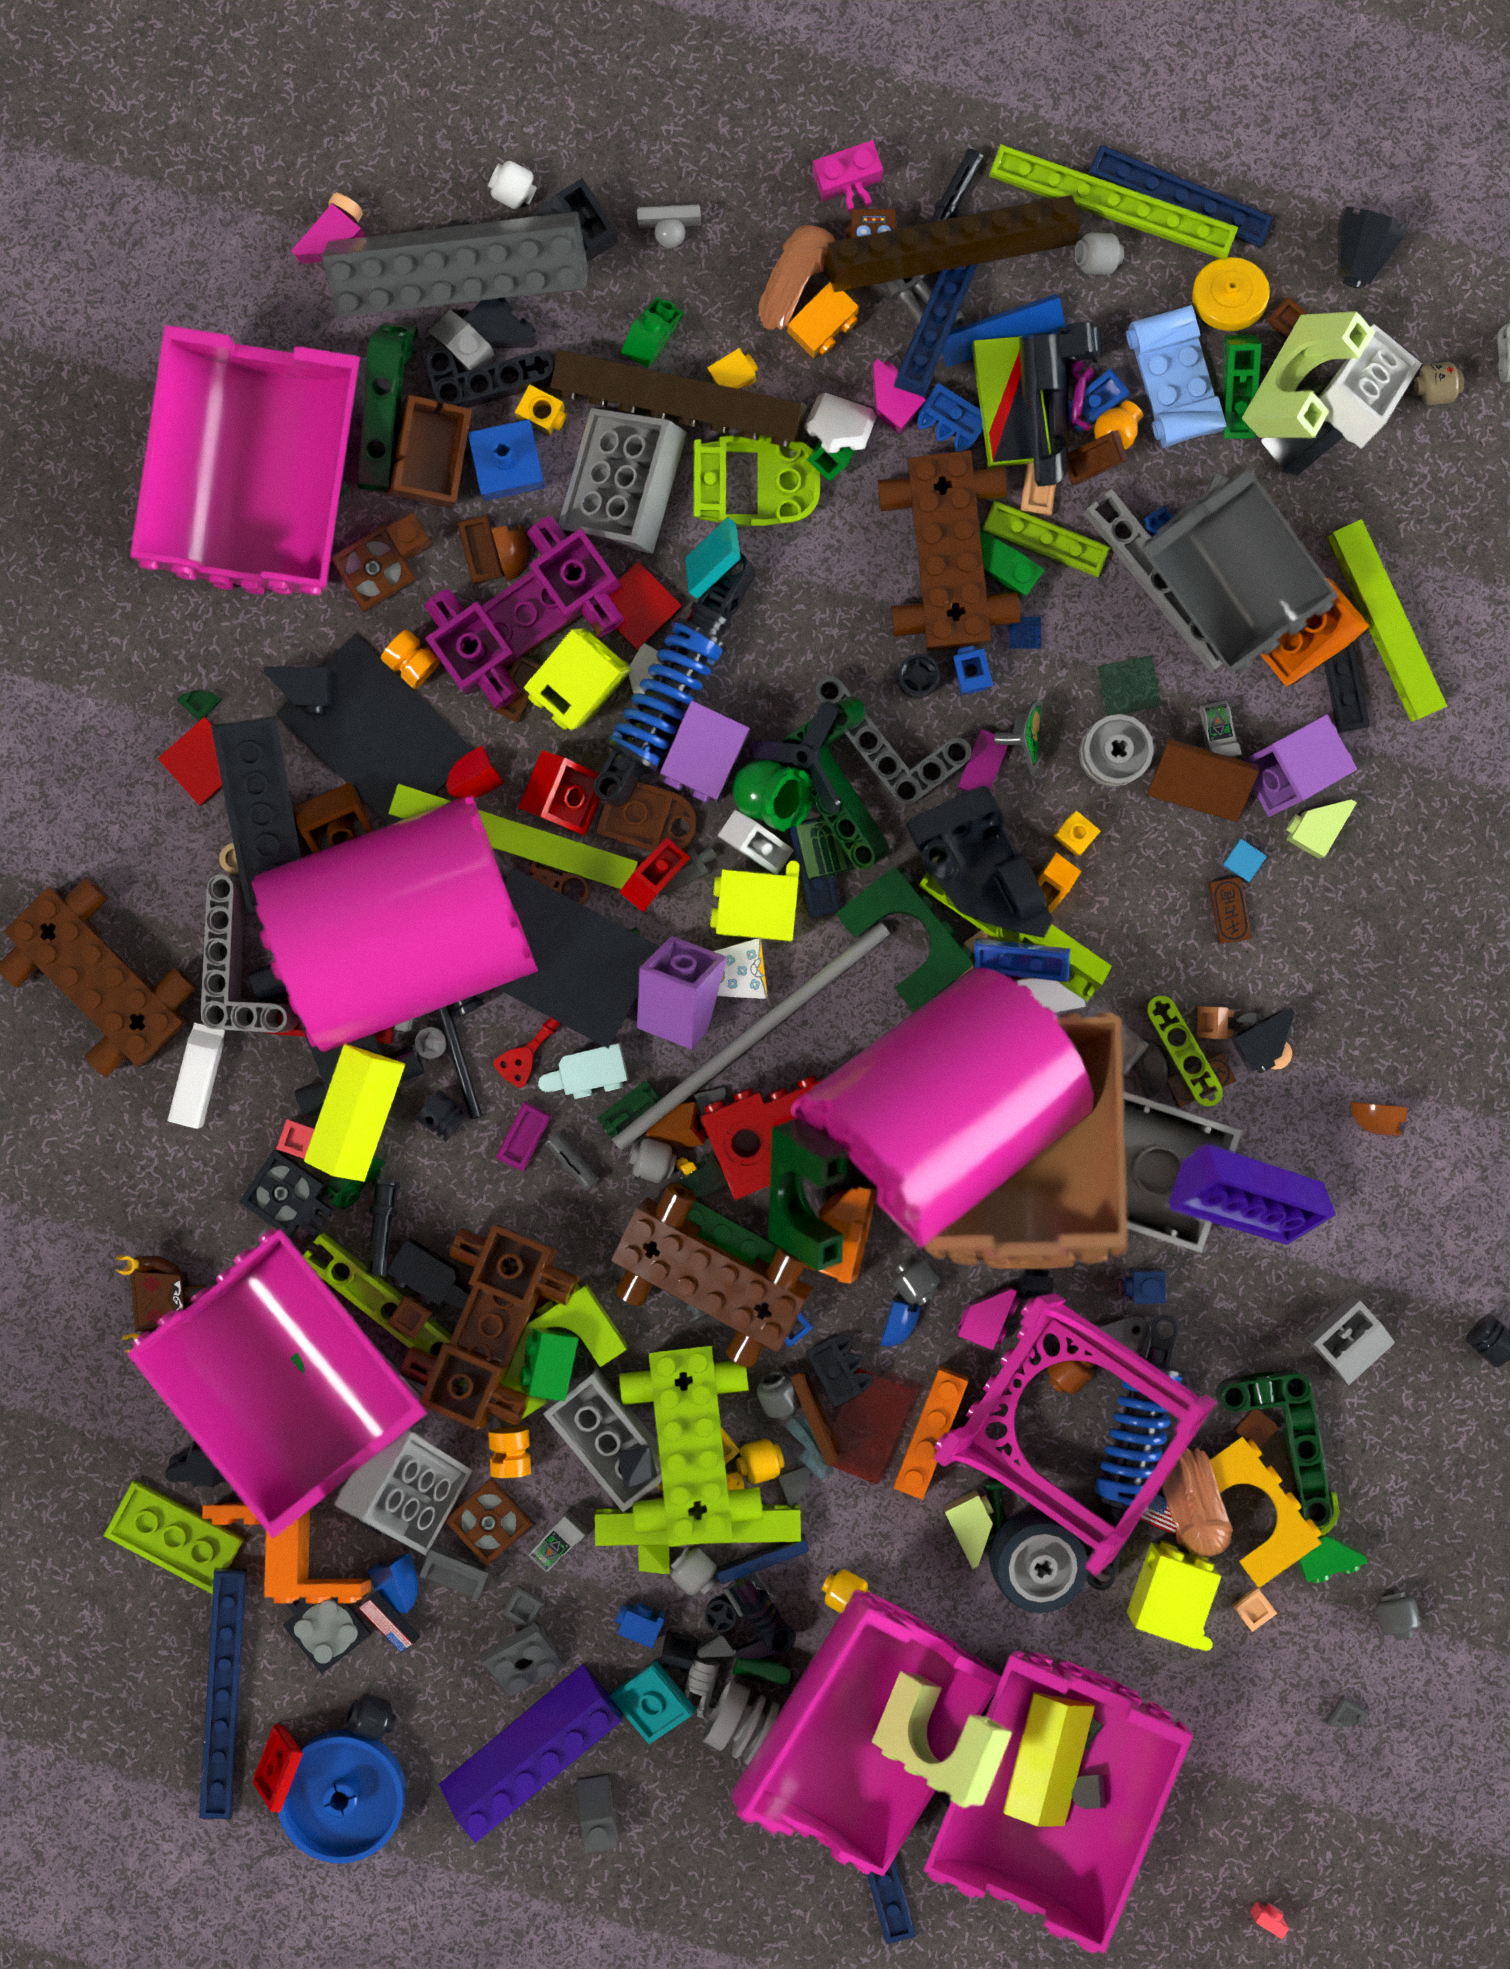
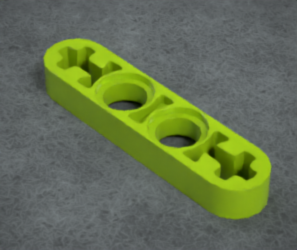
[1147,996,1223,1107]

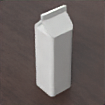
[167,1023,225,1129]

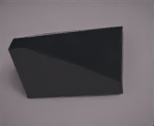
[618,1445,658,1488]

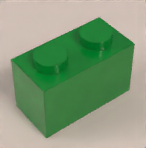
[519,1327,578,1401]

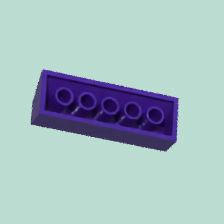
[1168,1144,1336,1245]
[439,1663,623,1843]

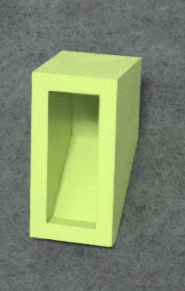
[1286,799,1357,859]
[943,1490,994,1569]

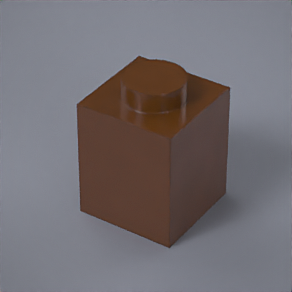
[386,513,433,561]

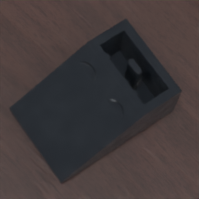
[530,178,618,262]

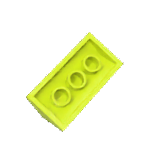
[304,1043,405,1182]
[1003,1691,1095,1827]

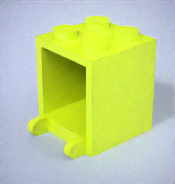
[524,628,633,730]
[710,861,800,942]
[1127,1540,1221,1651]

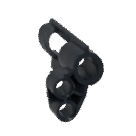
[1019,322,1102,487]

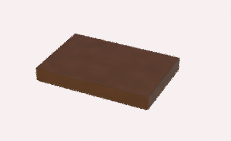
[1147,739,1259,822]

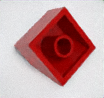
[518,750,601,836]

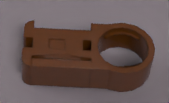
[529,862,591,905]

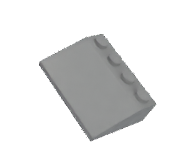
[558,408,687,554]
[334,1430,473,1555]

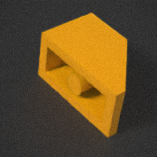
[1036,852,1082,913]

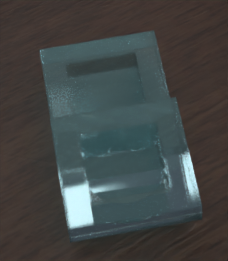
[785,1416,834,1480]

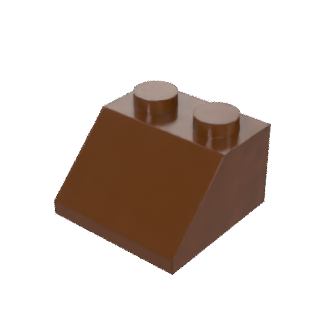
[293,781,375,853]

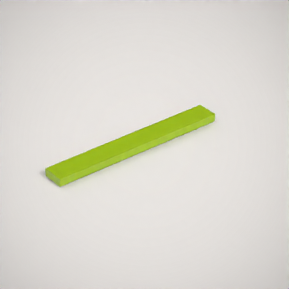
[989,144,1238,260]
[388,784,638,889]

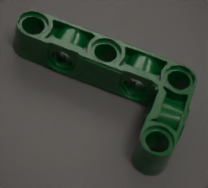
[357,322,418,493]
[1215,1369,1332,1527]

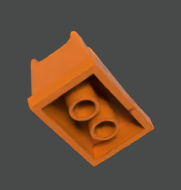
[805,1185,878,1284]

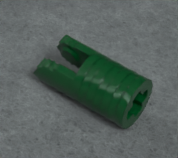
[733,1655,792,1685]

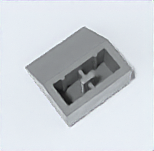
[1305,1296,1395,1385]

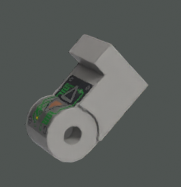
[1200,700,1242,758]
[527,1510,587,1572]

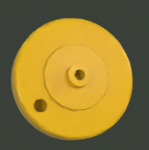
[1192,257,1270,331]

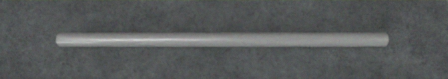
[612,922,890,1151]

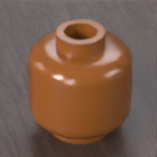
[1047,1347,1094,1394]

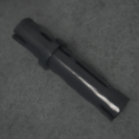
[929,149,984,223]

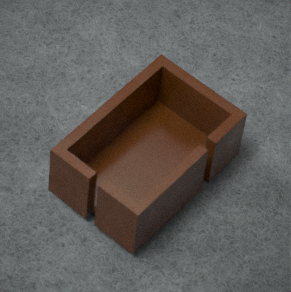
[387,395,472,508]

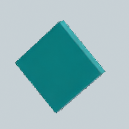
[685,517,740,598]
[609,1661,696,1745]

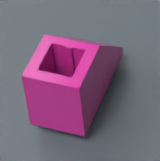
[872,358,926,435]
[956,1286,1019,1350]

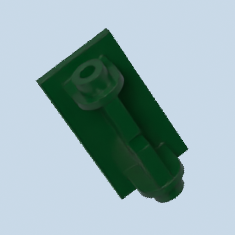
[597,1080,661,1138]
[324,1153,386,1209]

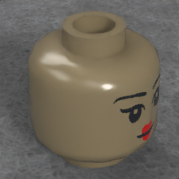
[1414,361,1464,406]

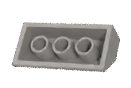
[543,1367,662,1512]

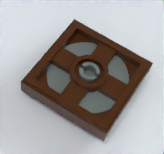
[330,525,417,613]
[445,1476,534,1567]

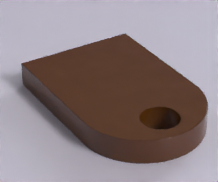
[596,781,697,852]

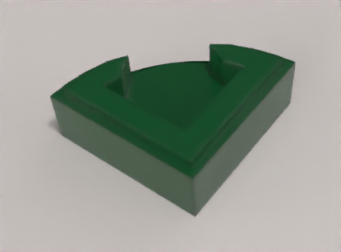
[177,691,222,721]

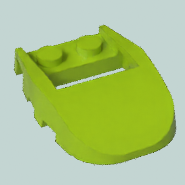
[693,435,820,527]

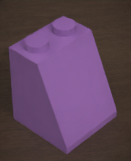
[660,701,750,804]
[1242,714,1358,817]
[637,936,727,1049]

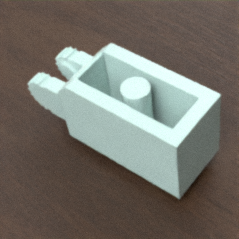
[538,1043,629,1099]

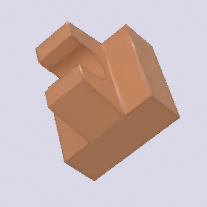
[1196,1006,1234,1039]

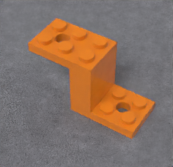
[202,1502,371,1603]

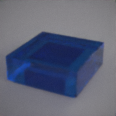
[1009,617,1041,649]

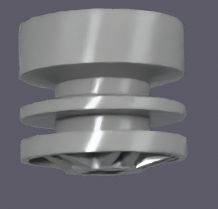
[702,1680,780,1765]

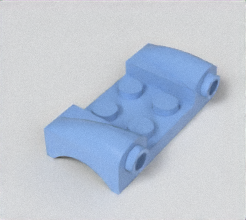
[1126,305,1227,448]

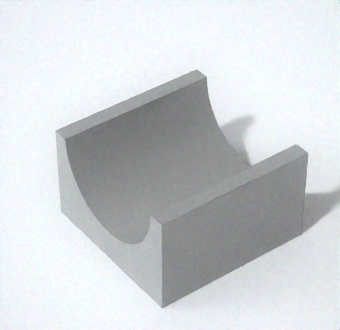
[1123,1092,1242,1253]

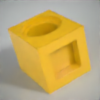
[707,348,758,389]
[515,384,567,436]
[1052,811,1101,857]

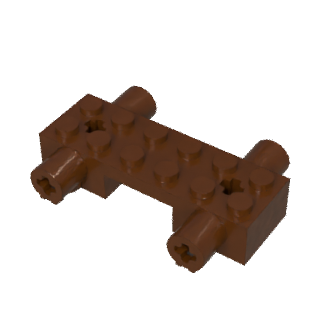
[878,451,1020,652]
[0,877,197,1077]
[611,1183,813,1367]
[400,1224,579,1429]

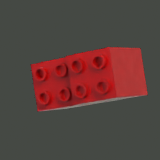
[700,1075,823,1200]

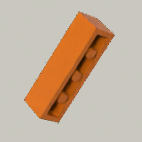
[893,1366,969,1500]

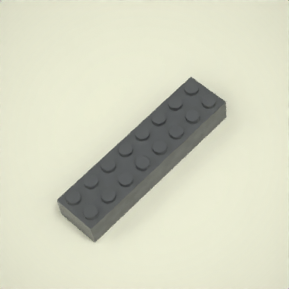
[322,212,589,317]

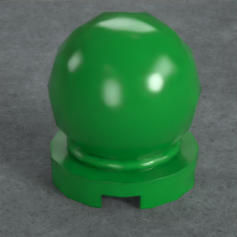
[732,759,813,832]

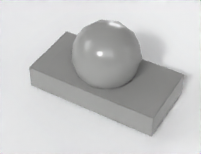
[637,205,701,249]

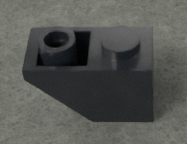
[463,298,537,348]

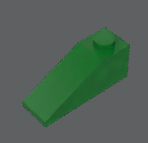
[1222,335,1262,439]
[979,529,1045,601]

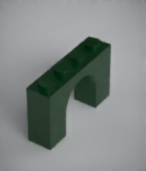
[835,866,974,1012]
[768,1118,848,1272]

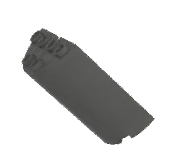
[1141,469,1338,674]

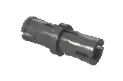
[544,1131,600,1191]

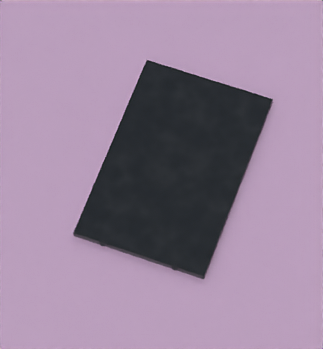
[276,633,473,825]
[495,868,660,1049]

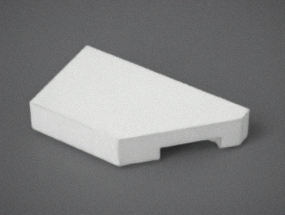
[629,643,661,694]

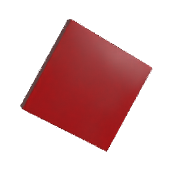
[609,561,682,651]
[157,717,222,806]
[252,1724,303,1813]

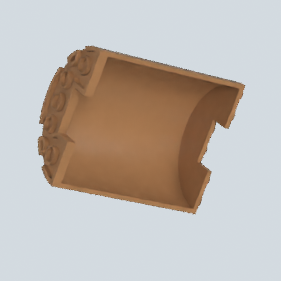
[926,1012,1127,1269]

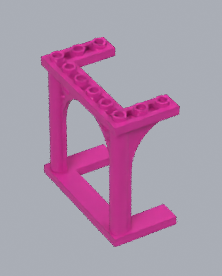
[933,1293,1216,1575]

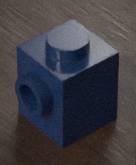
[1124,1267,1166,1304]

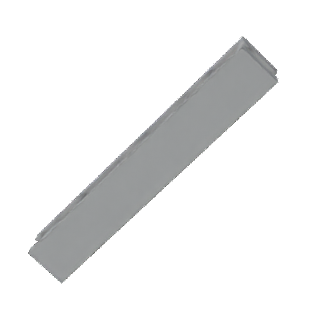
[1084,489,1223,673]

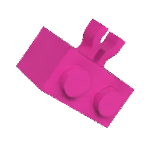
[812,140,883,214]

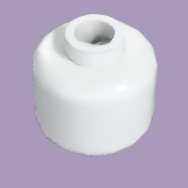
[488,161,537,209]

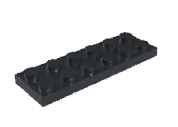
[211,716,302,913]

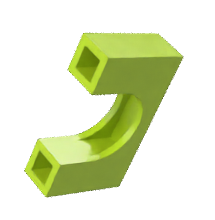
[503,1283,628,1420]

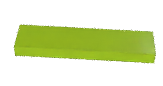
[982,500,1111,578]

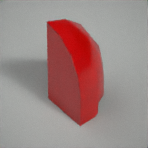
[447,745,504,798]

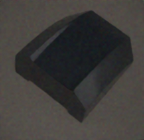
[1260,381,1344,476]

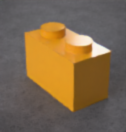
[787,282,859,359]

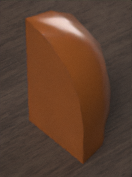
[492,525,530,582]
[646,1102,705,1148]
[1351,1102,1408,1136]

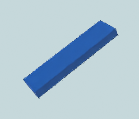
[942,294,1065,367]

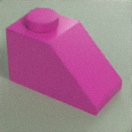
[291,203,365,263]

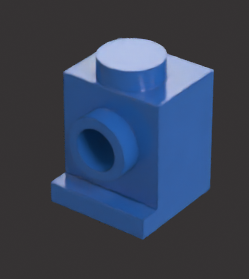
[951,646,993,696]
[615,1603,665,1648]

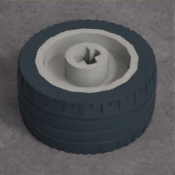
[989,1510,1088,1613]

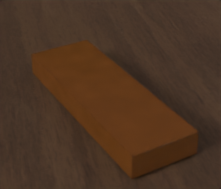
[790,1371,843,1466]

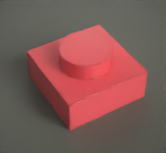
[276,1119,315,1159]
[1250,1901,1289,1939]

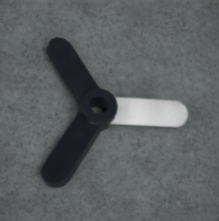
[749,701,841,813]

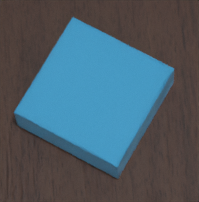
[1222,839,1267,883]

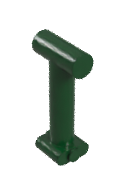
[983,1478,1006,1545]

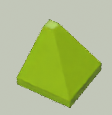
[638,1544,670,1574]

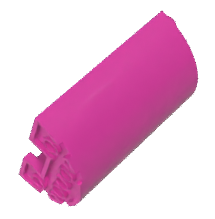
[130,325,360,596]
[252,794,538,1053]
[791,968,1094,1248]
[127,1228,428,1538]
[731,1589,1002,1876]
[923,1651,1193,1954]

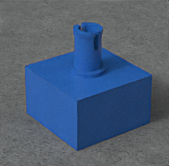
[468,419,546,501]

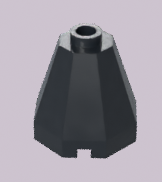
[1338,206,1408,289]

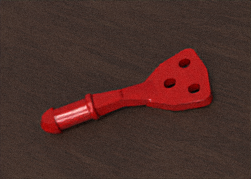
[493,1018,561,1088]

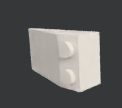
[1318,324,1422,448]

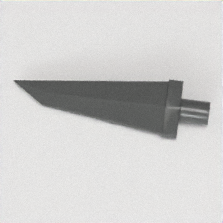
[623,846,718,907]

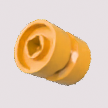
[381,629,441,689]
[488,1426,531,1478]

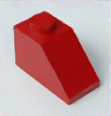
[619,837,691,912]

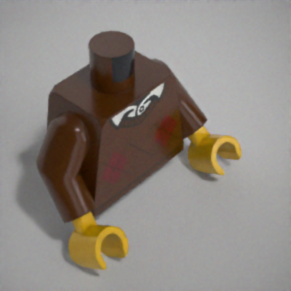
[115,1254,206,1352]

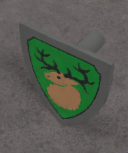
[994,700,1042,776]

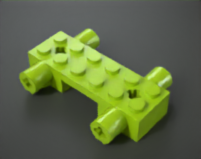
[619,1346,763,1547]

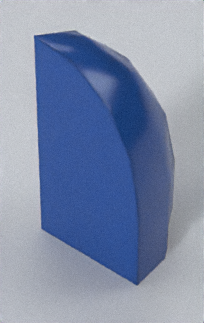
[879,1298,922,1347]
[367,1553,418,1613]

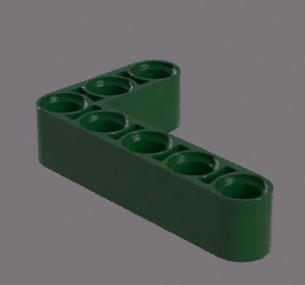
[782,696,889,869]

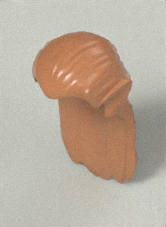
[758,225,836,330]
[1158,1448,1233,1557]

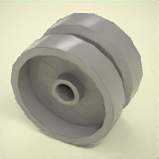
[1079,714,1154,787]

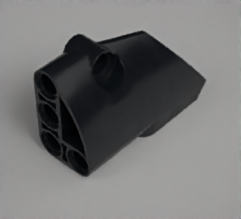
[906,786,1053,938]

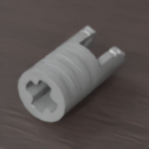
[683,1655,720,1719]

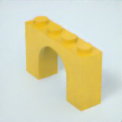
[1210,1437,1322,1588]

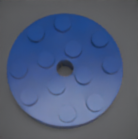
[278,1729,406,1863]

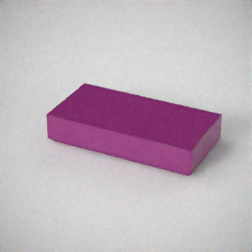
[957,729,1008,792]
[495,1101,553,1172]

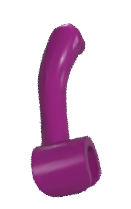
[1071,361,1094,431]

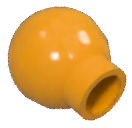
[1094,400,1144,450]

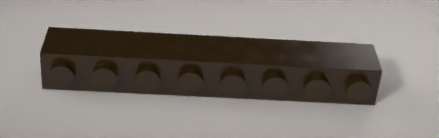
[826,195,1082,292]
[550,350,807,448]

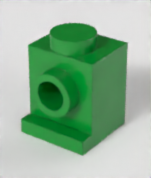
[807,440,856,482]

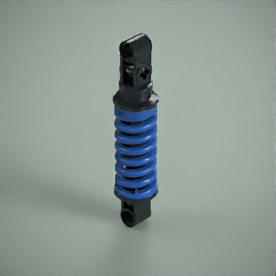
[594,552,755,806]
[1087,1313,1185,1591]

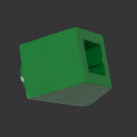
[621,297,685,369]
[1297,1534,1368,1583]

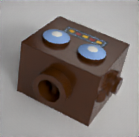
[846,209,900,238]

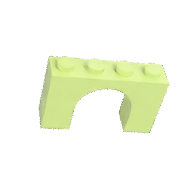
[1242,312,1374,438]
[872,1671,1012,1807]

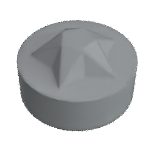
[415,1027,447,1059]

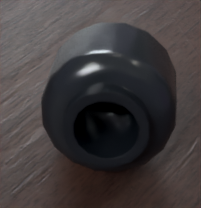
[346,1694,396,1741]

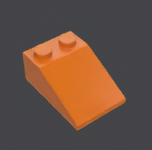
[1260,577,1370,687]

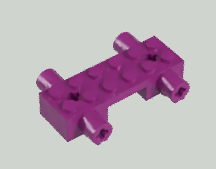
[424,516,625,710]

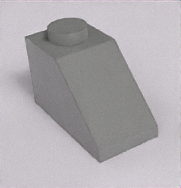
[428,310,495,371]

